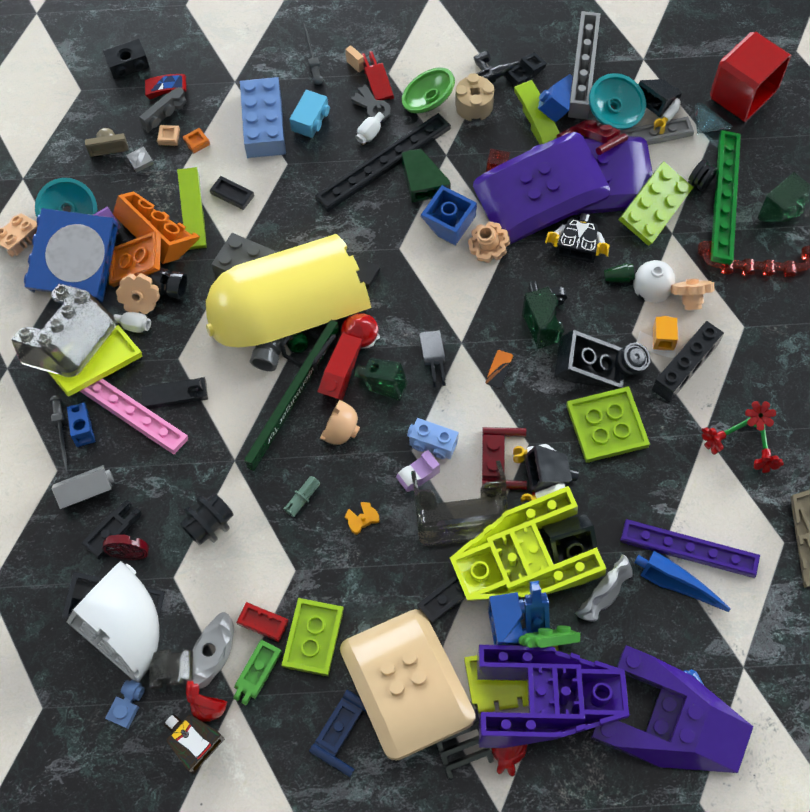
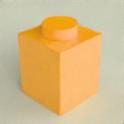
[653,316,678,350]

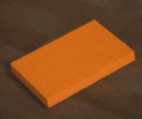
[109,231,161,287]

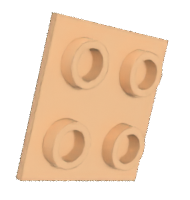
[0,213,38,257]

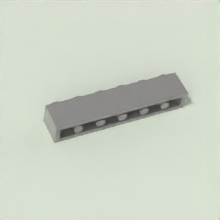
[568,11,601,119]

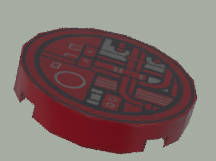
[102,535,149,560]

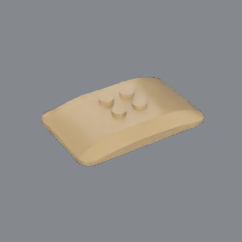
[340,609,476,761]

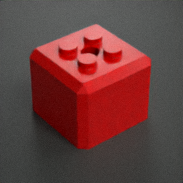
[710,32,792,122]

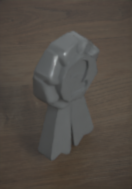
[351,84,391,122]

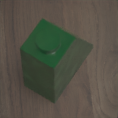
[402,149,451,203]

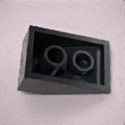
[554,330,624,389]

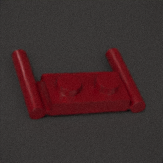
[557,120,628,155]
[482,427,527,490]

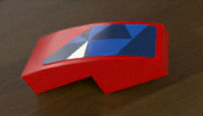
[145,74,186,99]

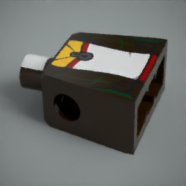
[164,714,225,774]

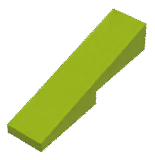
[177,167,207,250]

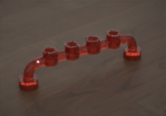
[698,241,810,277]

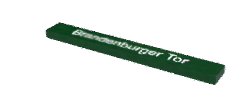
[244,319,339,471]

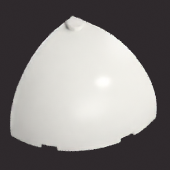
[67,561,159,682]

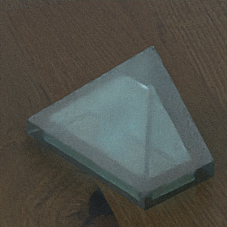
[694,103,733,134]

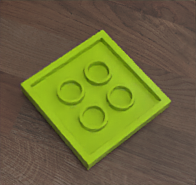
[566,386,650,463]

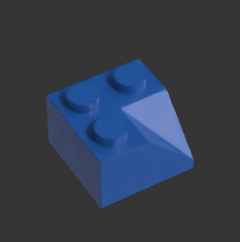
[421,185,477,246]
[488,592,527,646]

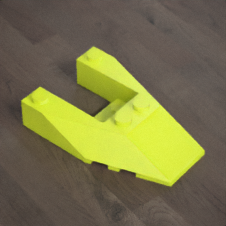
[450,486,606,601]

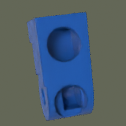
[67,402,96,447]

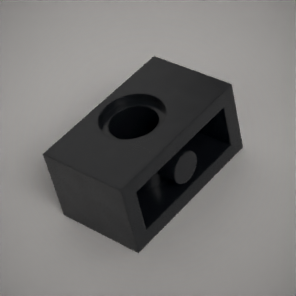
[103,39,150,80]

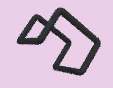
[280,329,337,375]

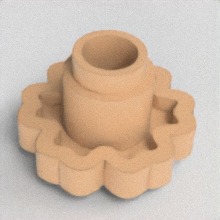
[468,222,510,263]
[116,273,160,314]
[671,279,715,310]

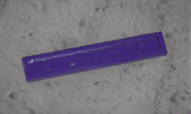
[620,519,760,578]

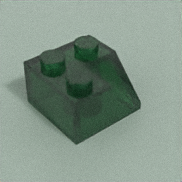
[757,172,810,222]
[522,286,564,349]

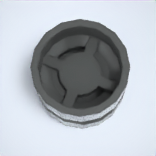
[250,338,283,371]

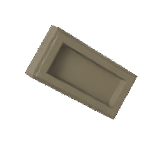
[85,128,129,157]

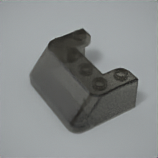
[11,283,116,377]

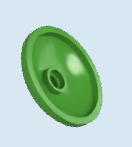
[402,67,455,113]

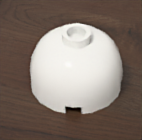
[633,260,676,303]

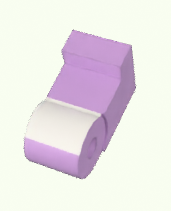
[396,450,440,492]

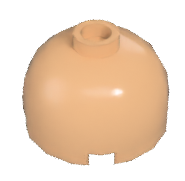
[320,400,360,445]

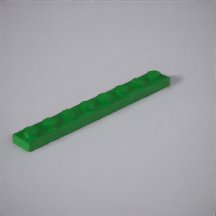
[710,130,741,265]

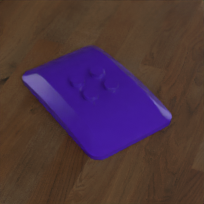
[473,132,610,244]
[532,136,653,215]

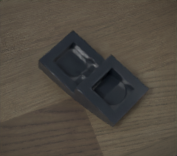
[504,52,547,86]

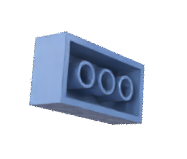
[240,77,286,158]

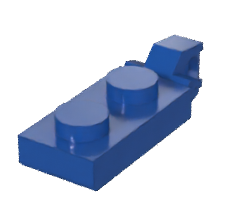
[524,581,550,633]

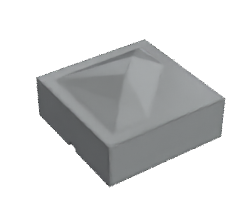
[126,146,154,173]

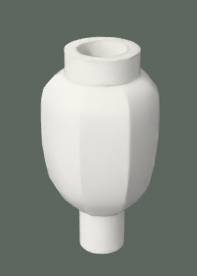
[355,112,384,145]
[113,312,151,333]

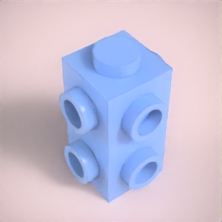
[407,418,459,460]

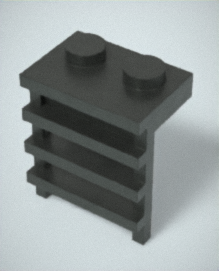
[436,701,494,779]

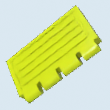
[44,323,142,397]
[464,646,558,714]

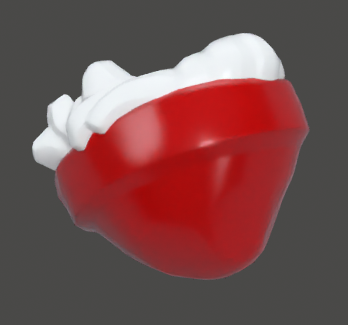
[341,313,380,349]

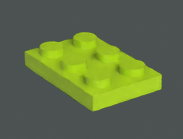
[282,598,344,677]

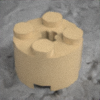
[455,73,494,121]

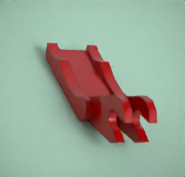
[362,51,394,100]

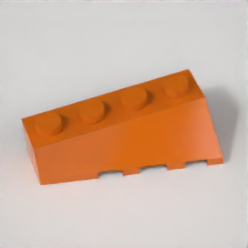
[113,191,200,264]

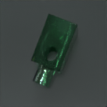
[355,358,408,401]

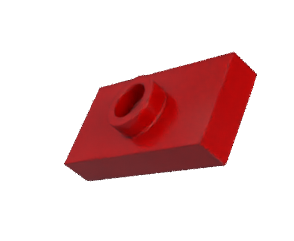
[236,602,289,642]

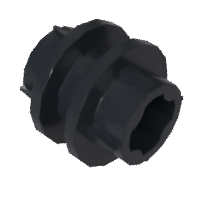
[180,493,234,545]

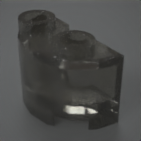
[149,649,193,689]

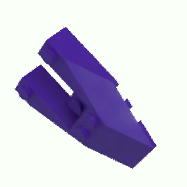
[477,645,629,748]
[590,645,754,773]

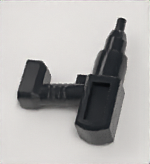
[473,51,519,83]

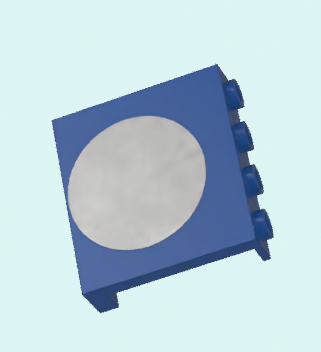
[24,208,119,303]

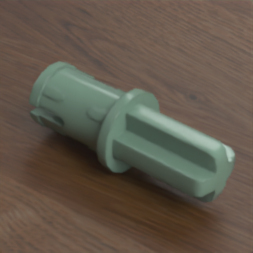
[283,476,320,517]

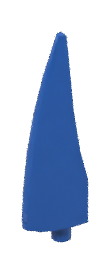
[634,551,731,612]

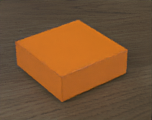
[183,128,210,154]

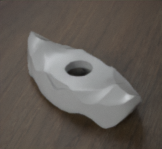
[574,554,633,622]
[186,612,234,688]

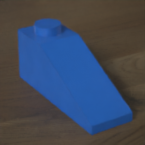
[538,74,573,122]

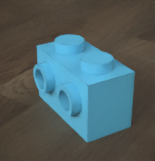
[290,90,330,138]

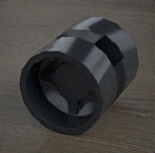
[151,268,187,300]

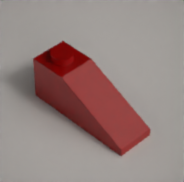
[318,333,363,401]

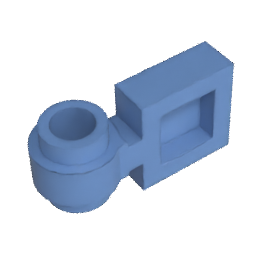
[105,680,145,729]

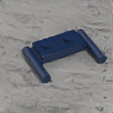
[309,689,366,778]

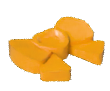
[345,502,380,535]

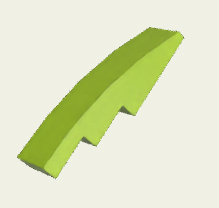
[514,80,559,145]

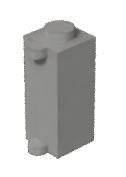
[52,465,114,509]

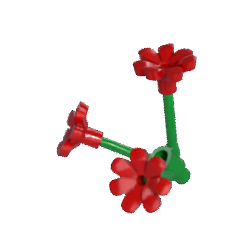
[702,401,784,473]

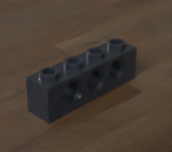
[652,321,724,403]

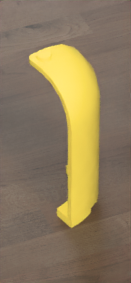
[206,234,371,347]

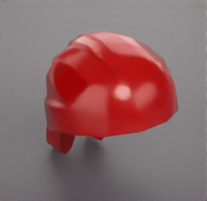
[186,681,227,722]
[491,744,527,777]

